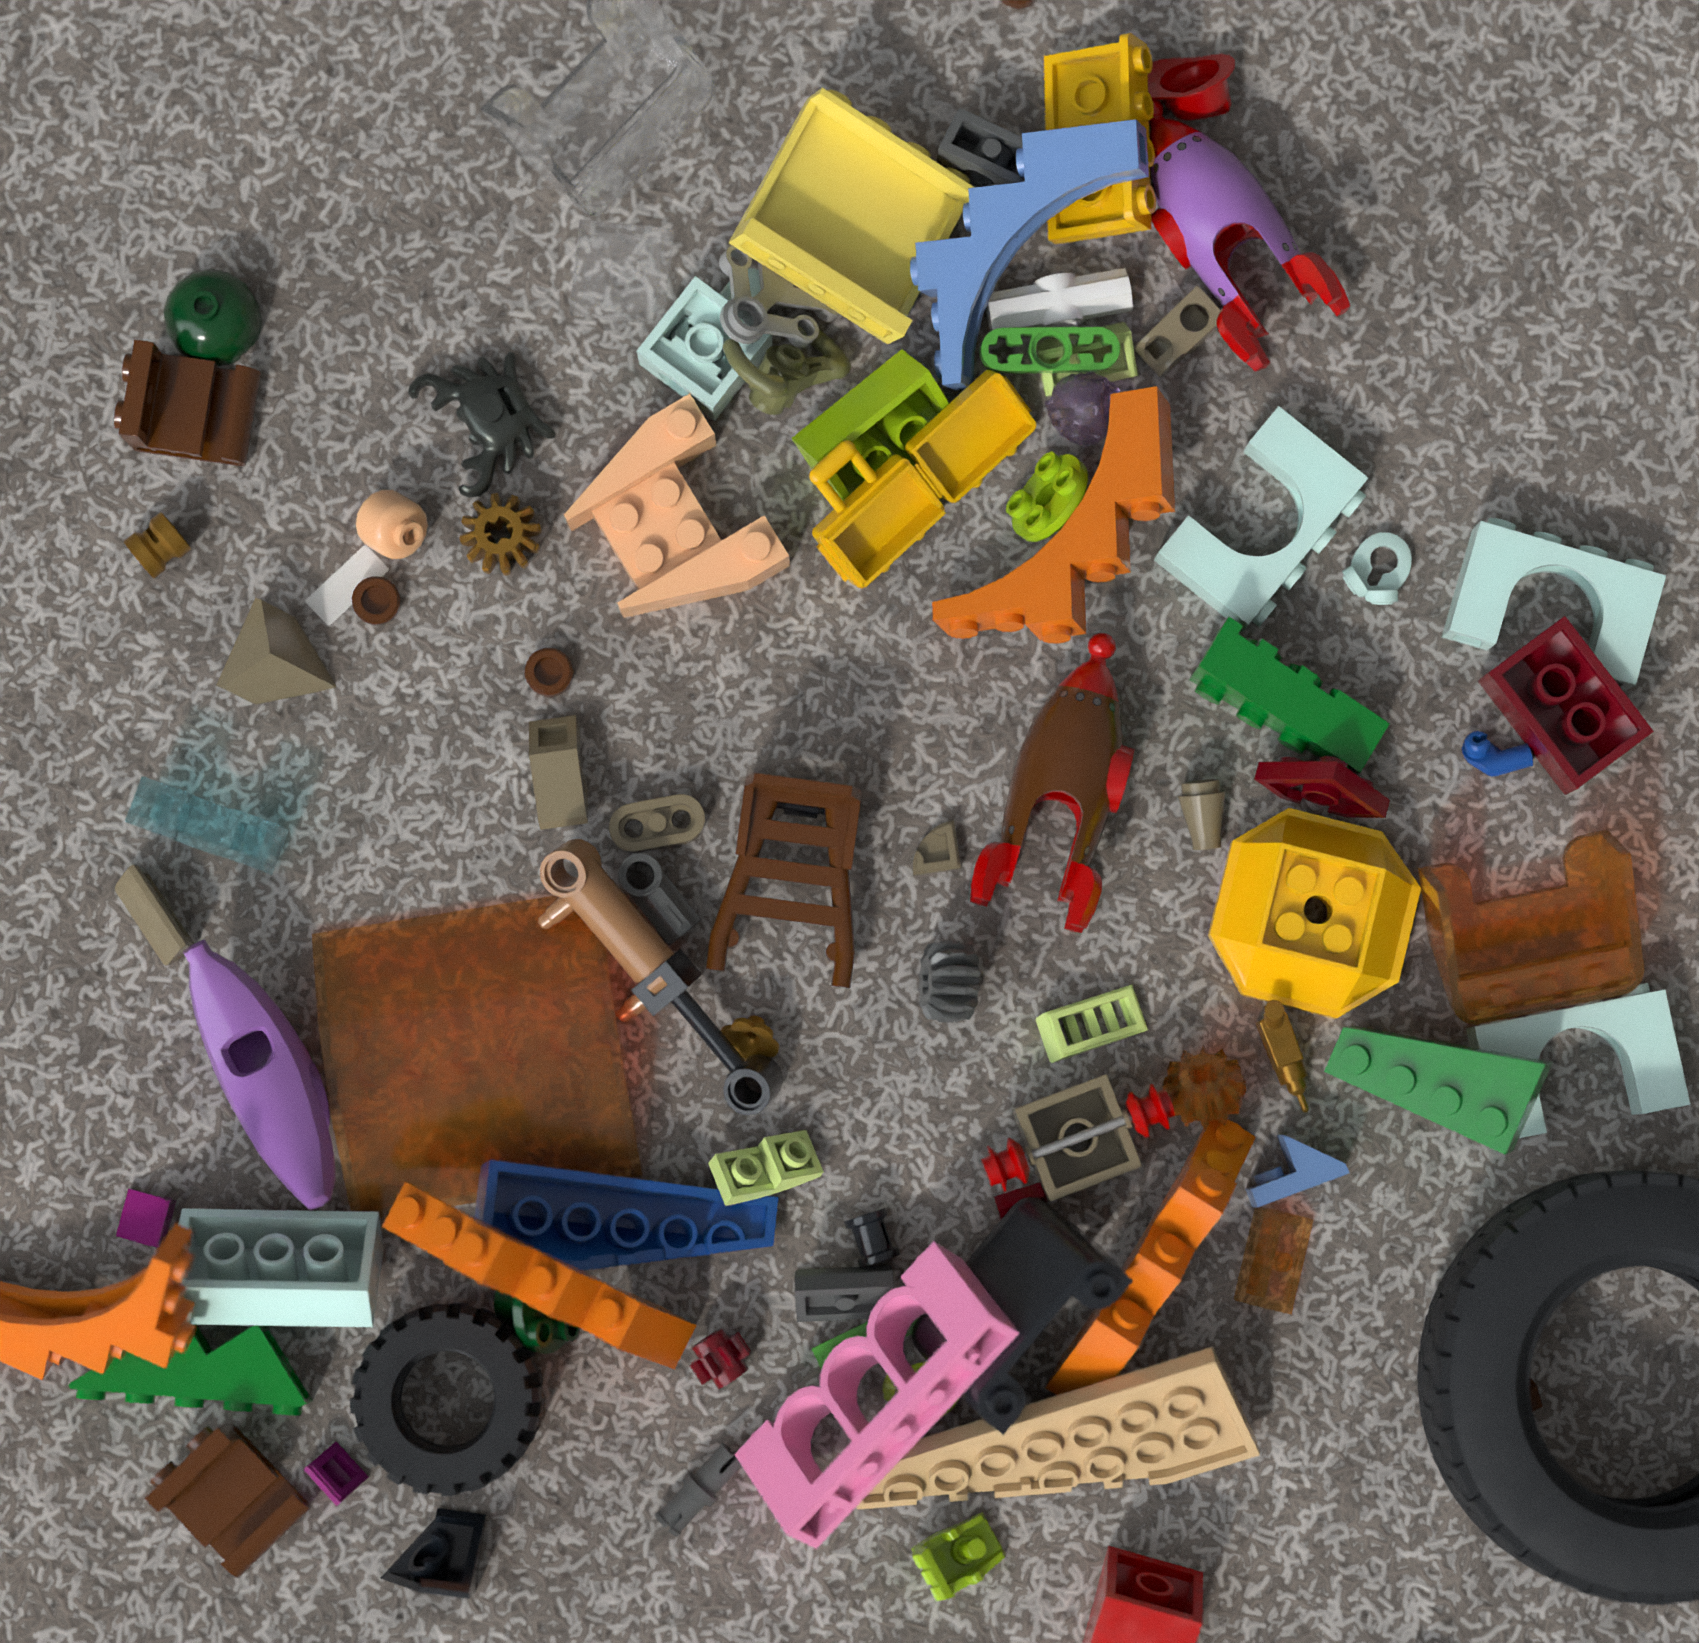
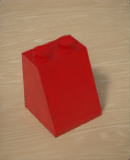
[1083,1546,1203,1643]

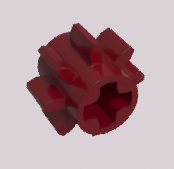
[689,1327,751,1389]

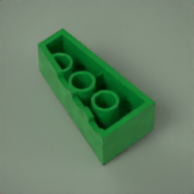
[1324,1026,1553,1155]

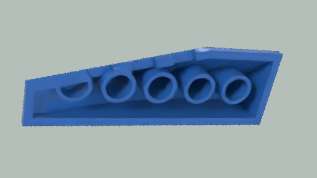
[475,1160,778,1271]

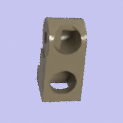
[1134,285,1221,378]

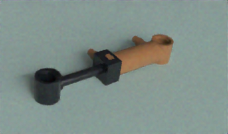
[538,839,783,1115]

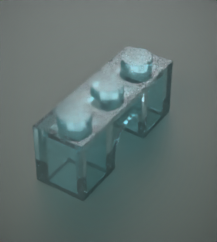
[125,776,289,876]

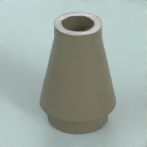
[1178,779,1225,850]

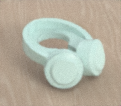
[1342,532,1411,605]

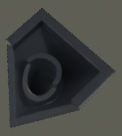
[380,1508,486,1599]

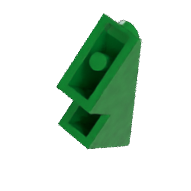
[68,1324,313,1416]

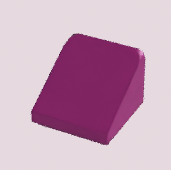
[116,1188,177,1248]

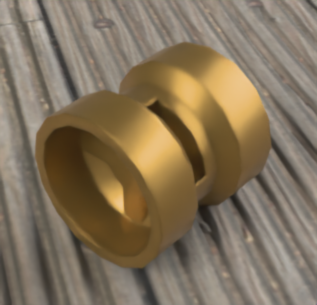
[123,512,191,579]

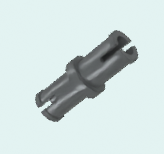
[655,1442,742,1537]

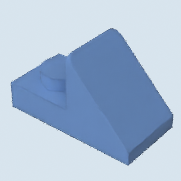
[1245,1134,1349,1207]

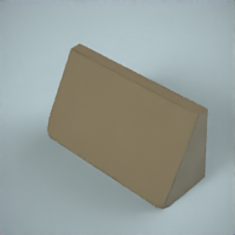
[115,864,194,966]

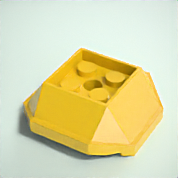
[1208,808,1421,1019]

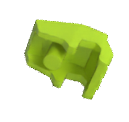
[912,1512,1006,1601]

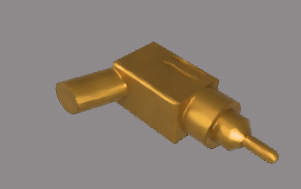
[1256,1000,1309,1113]

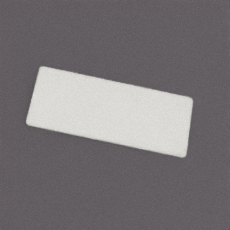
[305,545,389,626]

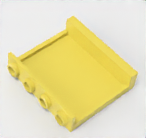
[729,87,974,344]

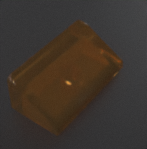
[1234,1207,1313,1315]

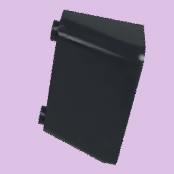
[912,1197,1133,1435]

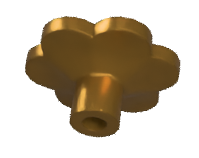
[720,1015,780,1058]

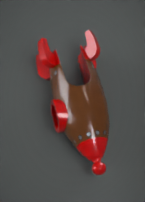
[970,632,1135,933]

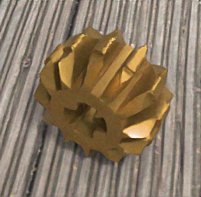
[459,493,542,576]

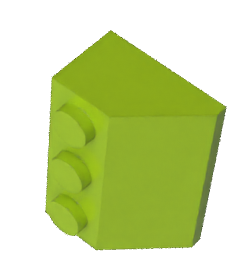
[791,349,949,500]

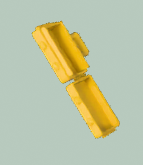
[809,369,1036,588]

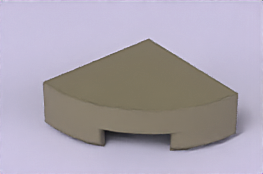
[912,820,961,876]

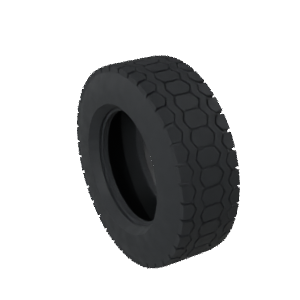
[1417,1170,1699,1605]

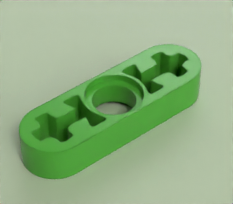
[980,327,1120,374]

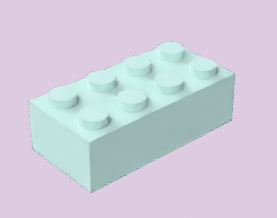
[179,1208,384,1327]

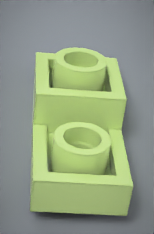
[708,1130,824,1206]

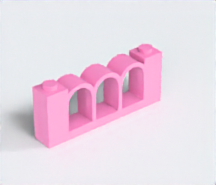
[734,1241,1020,1549]

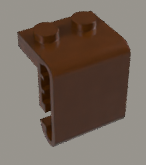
[114,340,261,467]
[144,1422,311,1578]

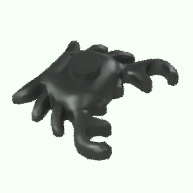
[408,352,556,498]

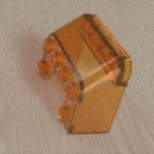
[1418,830,1644,1024]

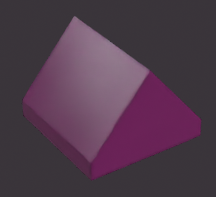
[304,1441,369,1507]

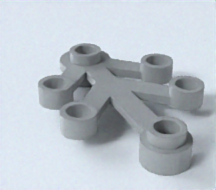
[719,245,840,348]

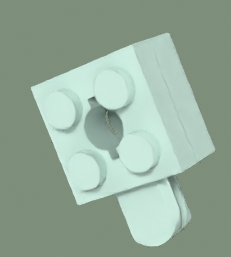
[637,268,772,421]

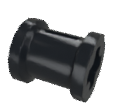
[844,1208,901,1268]

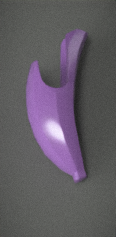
[183,939,336,1210]

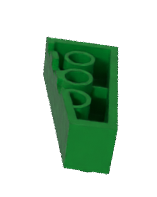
[1189,617,1390,775]

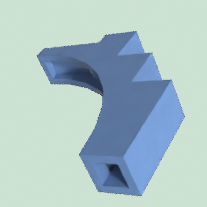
[910,119,1149,390]

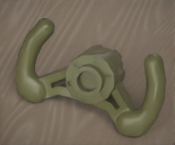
[723,326,851,415]

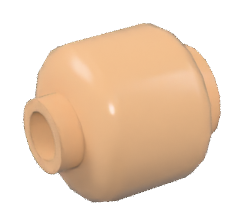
[356,490,428,559]

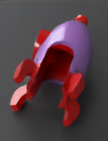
[1149,100,1351,372]

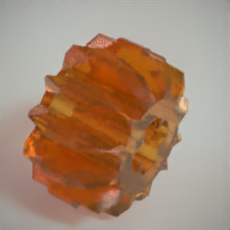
[1162,1045,1246,1131]

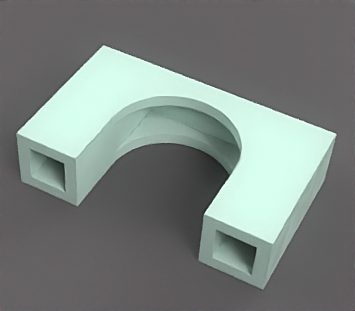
[1154,406,1368,632]
[1442,518,1666,692]
[1466,983,1690,1138]

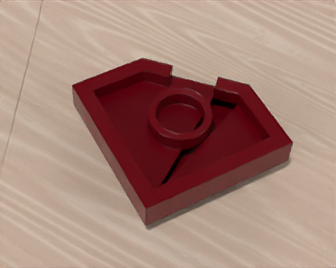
[1254,756,1390,818]

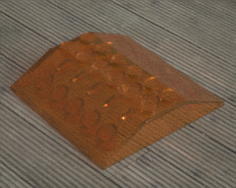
[312,896,643,1218]

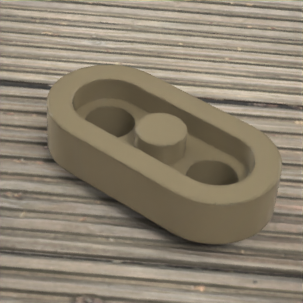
[609,794,706,853]

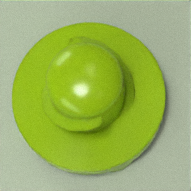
[1006,451,1088,542]

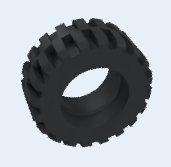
[350,1303,544,1497]

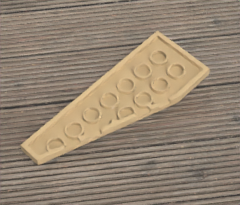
[856,1347,1260,1510]

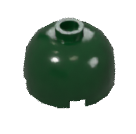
[164,269,262,367]

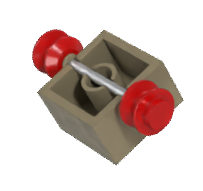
[981,1074,1175,1202]

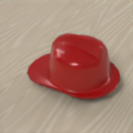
[1147,53,1236,121]

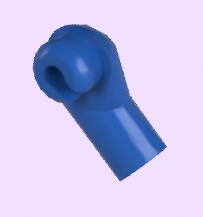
[1462,731,1533,777]

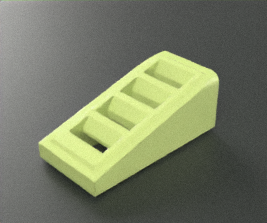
[1036,985,1148,1063]

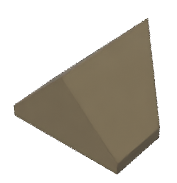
[216,598,336,704]

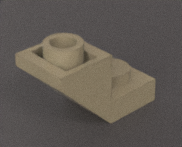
[529,715,588,830]

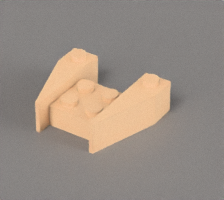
[564,393,790,618]

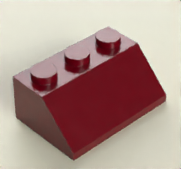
[1478,616,1654,795]

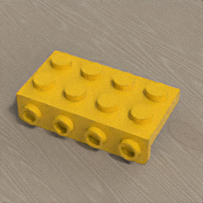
[1044,33,1156,244]

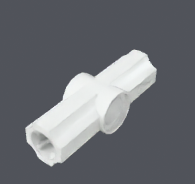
[986,268,1133,331]

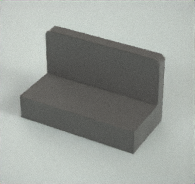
[794,1265,894,1322]

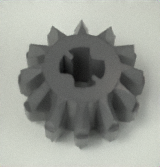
[918,940,981,1023]

